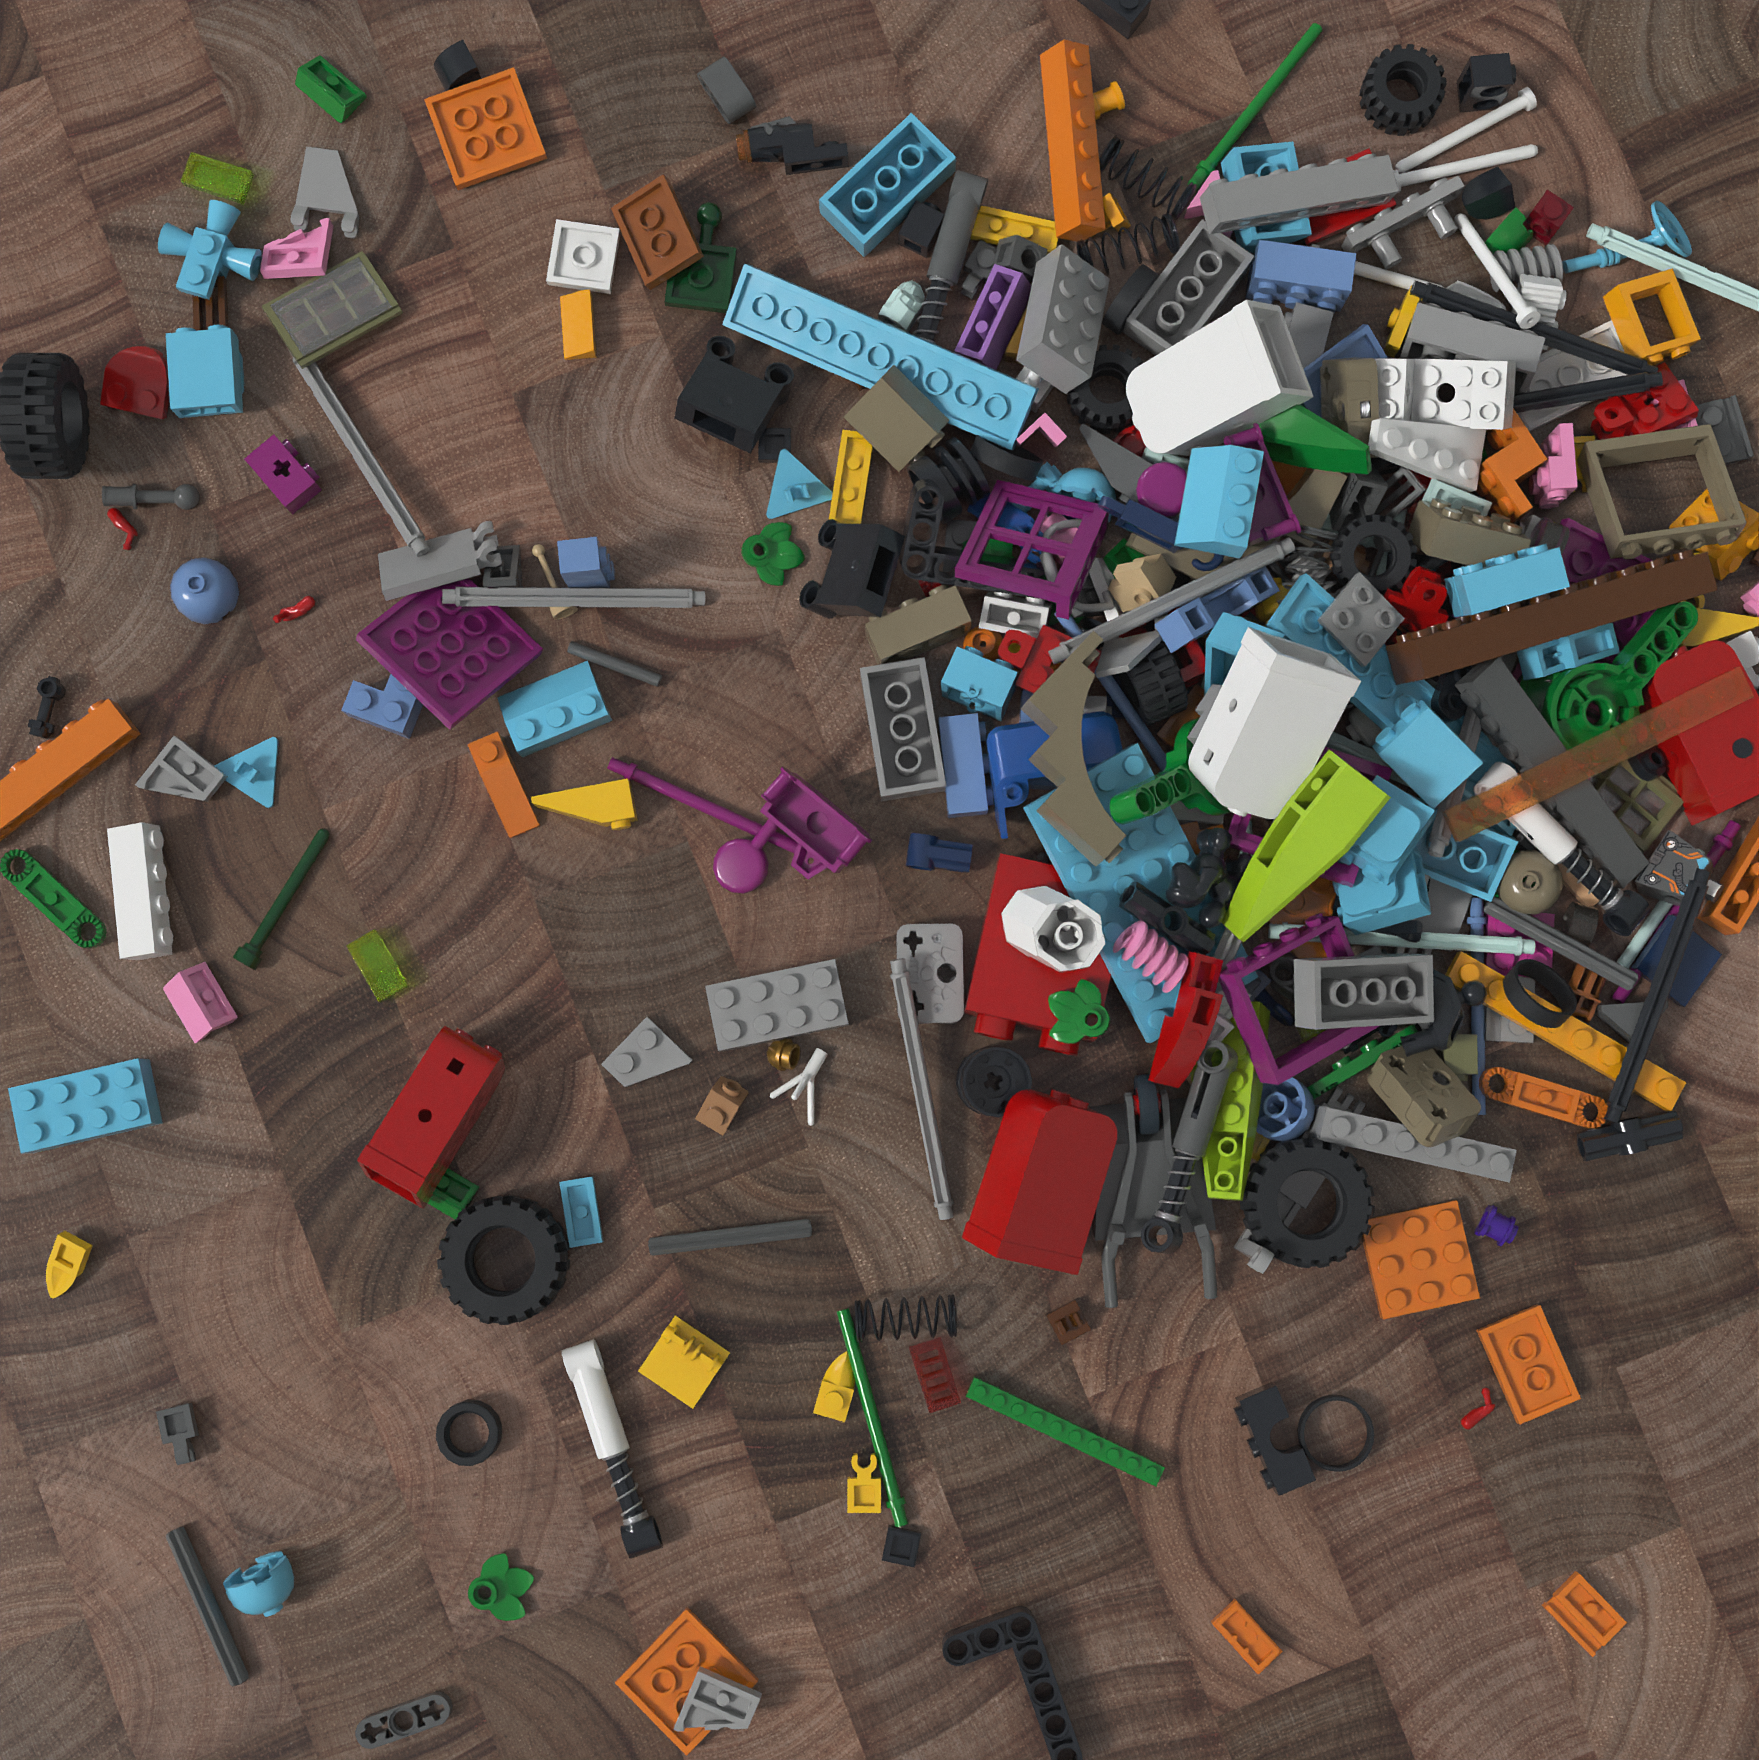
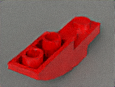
[1148,951,1223,1088]

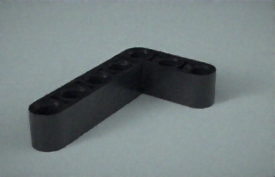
[899,479,1045,599]
[942,1606,1083,1760]

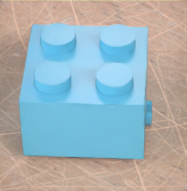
[941,646,1018,721]

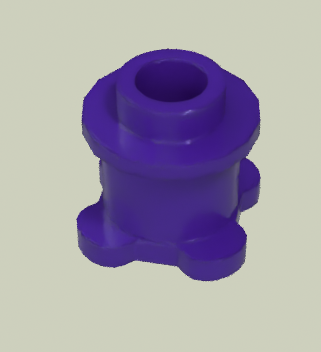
[1474,1205,1519,1247]

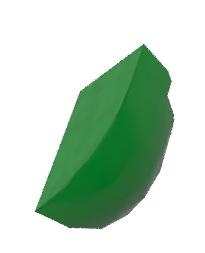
[1475,207,1533,256]

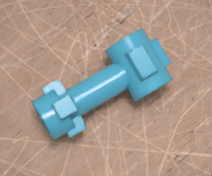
[1009,461,1062,513]

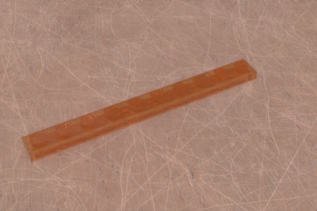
[1442,667,1754,842]

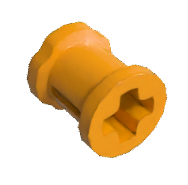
[1093,81,1125,120]

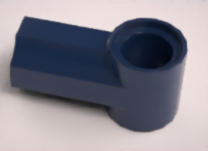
[905,833,973,873]

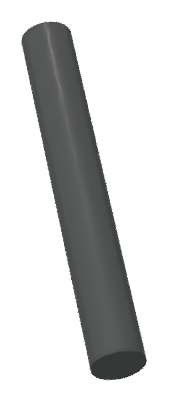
[567,641,662,687]

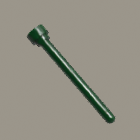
[233,828,330,971]

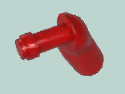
[107,508,138,550]
[273,596,316,623]
[1461,1388,1495,1430]

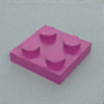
[1484,913,1555,978]

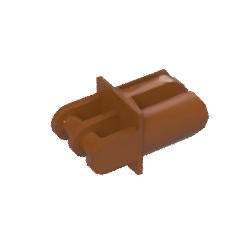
[1557,963,1607,1023]

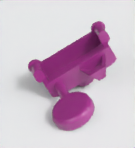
[1136,423,1301,546]
[713,766,873,894]

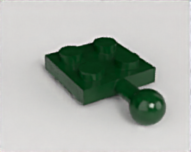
[664,202,737,313]

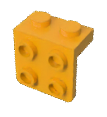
[1669,489,1759,581]

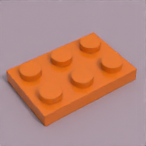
[1476,1304,1581,1425]

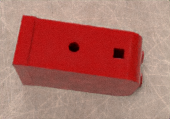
[1639,640,1759,826]
[357,1026,505,1209]
[962,1089,1117,1275]

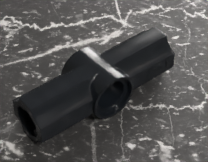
[1119,882,1216,955]
[1577,1111,1683,1161]

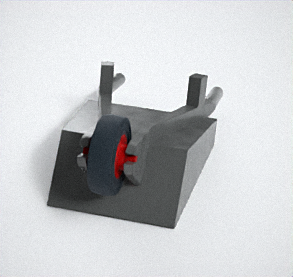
[1090,1074,1218,1308]

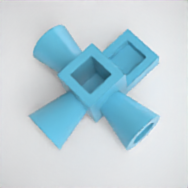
[158,200,262,300]

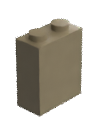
[844,365,949,472]

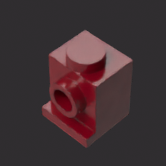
[1523,189,1574,246]

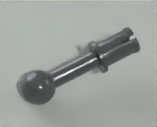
[102,483,200,510]

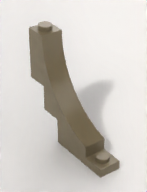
[1126,468,1348,580]
[1020,631,1127,867]

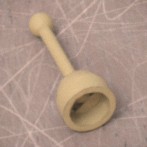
[532,544,578,620]

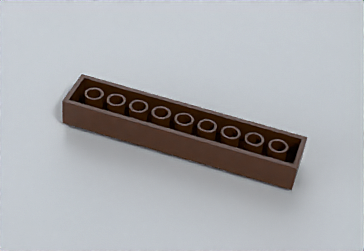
[1385,549,1718,685]

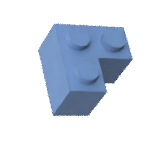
[341,674,423,739]

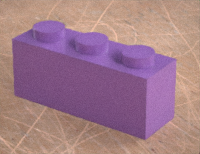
[954,264,1031,370]

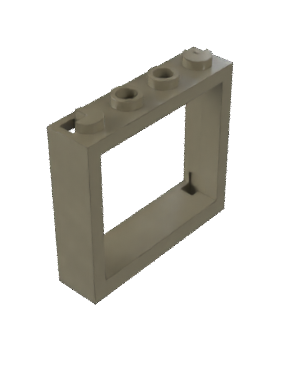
[1577,424,1747,559]

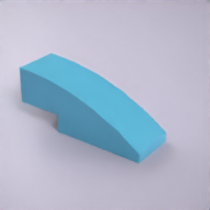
[1517,623,1620,680]

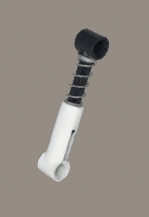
[1474,762,1650,937]
[562,1339,663,1559]

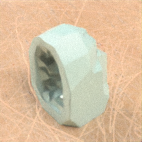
[878,280,925,332]

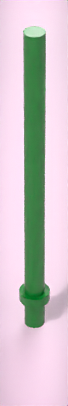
[1187,23,1323,191]
[837,1308,908,1527]

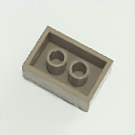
[1408,498,1532,567]
[865,585,972,665]

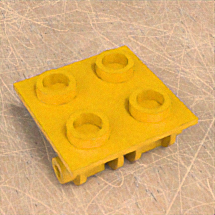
[638,1315,730,1409]

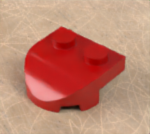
[100,346,170,419]

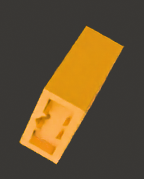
[1603,268,1701,365]

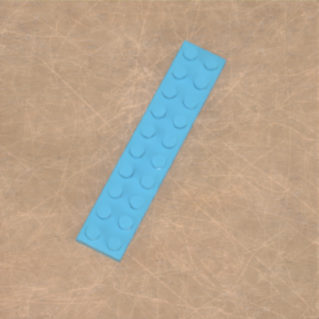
[722,264,1039,450]
[1265,573,1536,836]

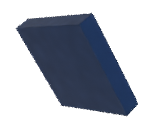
[1631,915,1722,1007]

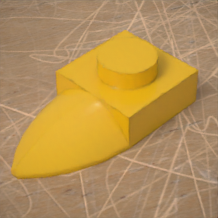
[46,1230,93,1298]
[813,1351,855,1422]

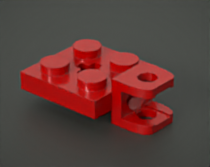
[1590,362,1699,440]
[1383,566,1449,646]
[998,625,1102,694]

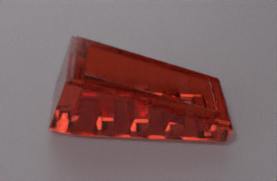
[909,1337,961,1413]

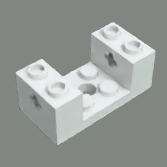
[1374,358,1516,430]

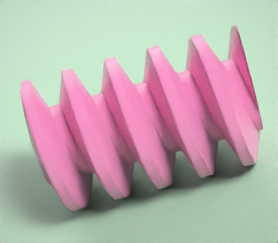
[1113,920,1189,993]

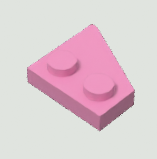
[260,218,333,279]

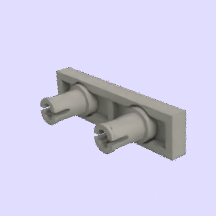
[1341,175,1464,270]

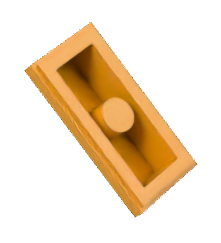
[560,289,597,360]

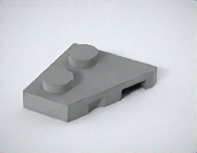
[135,736,228,802]
[601,1017,693,1087]
[673,1666,762,1732]

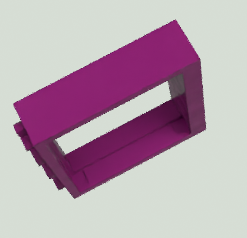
[1219,913,1379,1085]

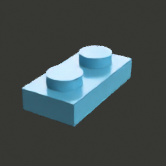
[559,1176,604,1248]

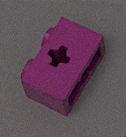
[244,434,322,515]

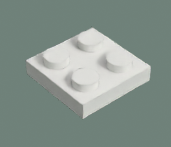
[546,219,621,294]

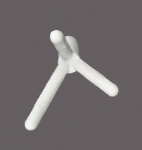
[770,1048,828,1126]

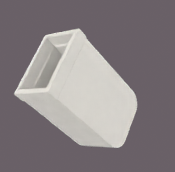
[1126,300,1314,456]
[1188,627,1361,819]

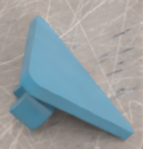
[766,449,833,519]
[214,737,279,808]

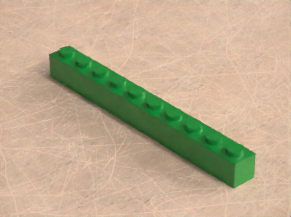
[965,1376,1165,1487]

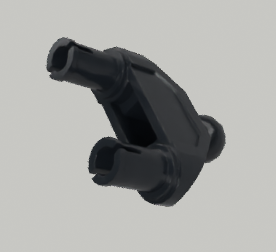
[1400,969,1487,1057]

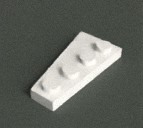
[1368,418,1486,493]

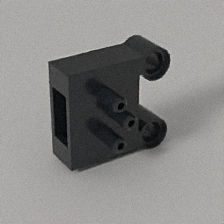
[674,336,794,454]
[799,519,905,619]

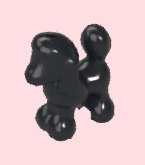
[1166,828,1252,929]

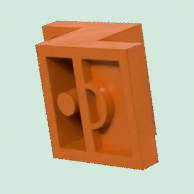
[1476,408,1548,524]

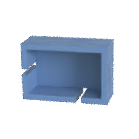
[1245,240,1357,313]

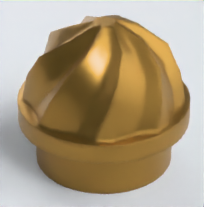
[767,1038,800,1071]

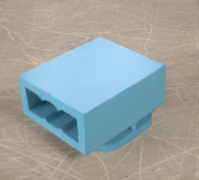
[166,325,244,418]
[1372,700,1483,809]
[1339,775,1435,885]
[1332,848,1431,935]

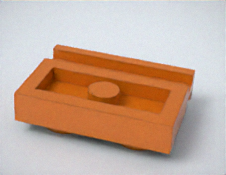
[1542,1571,1627,1657]

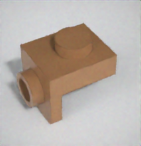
[695,1076,749,1136]

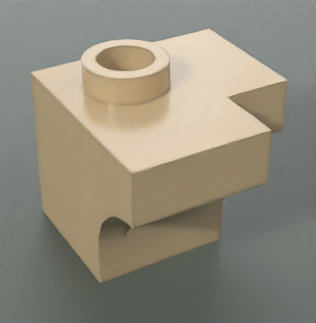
[1107,554,1177,612]

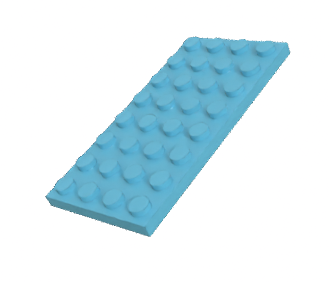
[1023,743,1259,1043]

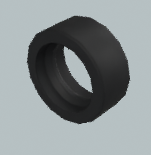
[436,1400,502,1466]

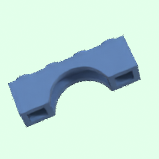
[1154,566,1280,653]

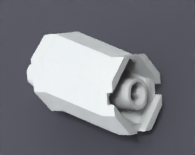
[1001,886,1105,972]

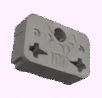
[896,923,964,1024]

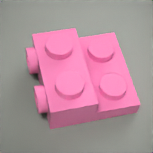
[1529,423,1577,509]

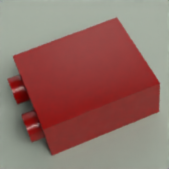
[963,853,1111,1056]

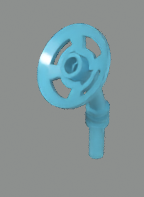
[1562,201,1692,273]

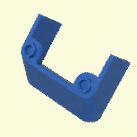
[986,711,1123,839]

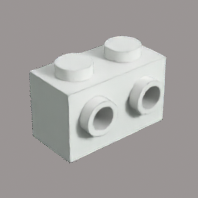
[979,591,1052,639]

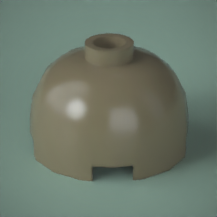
[1496,850,1563,915]

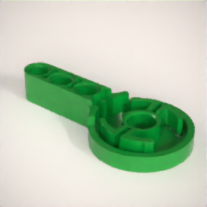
[1542,601,1698,763]
[1109,717,1231,825]

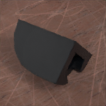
[1462,166,1515,220]

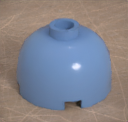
[170,557,239,624]
[1256,1077,1315,1141]

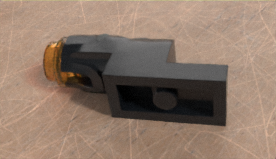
[736,116,849,175]

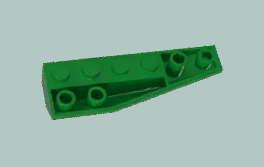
[1222,404,1372,474]

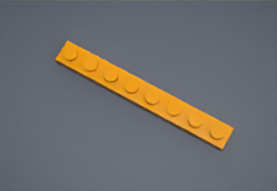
[1445,951,1686,1111]

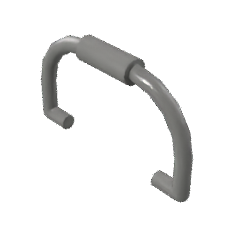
[1039,519,1114,612]

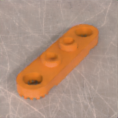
[1479,1067,1608,1128]

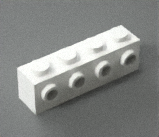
[107,822,173,960]

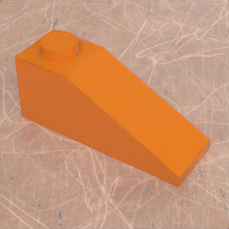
[467,731,540,839]

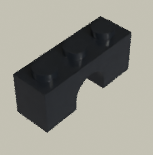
[1233,1382,1316,1496]

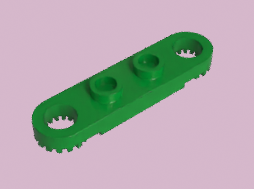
[0,849,107,949]
[1307,1024,1419,1100]

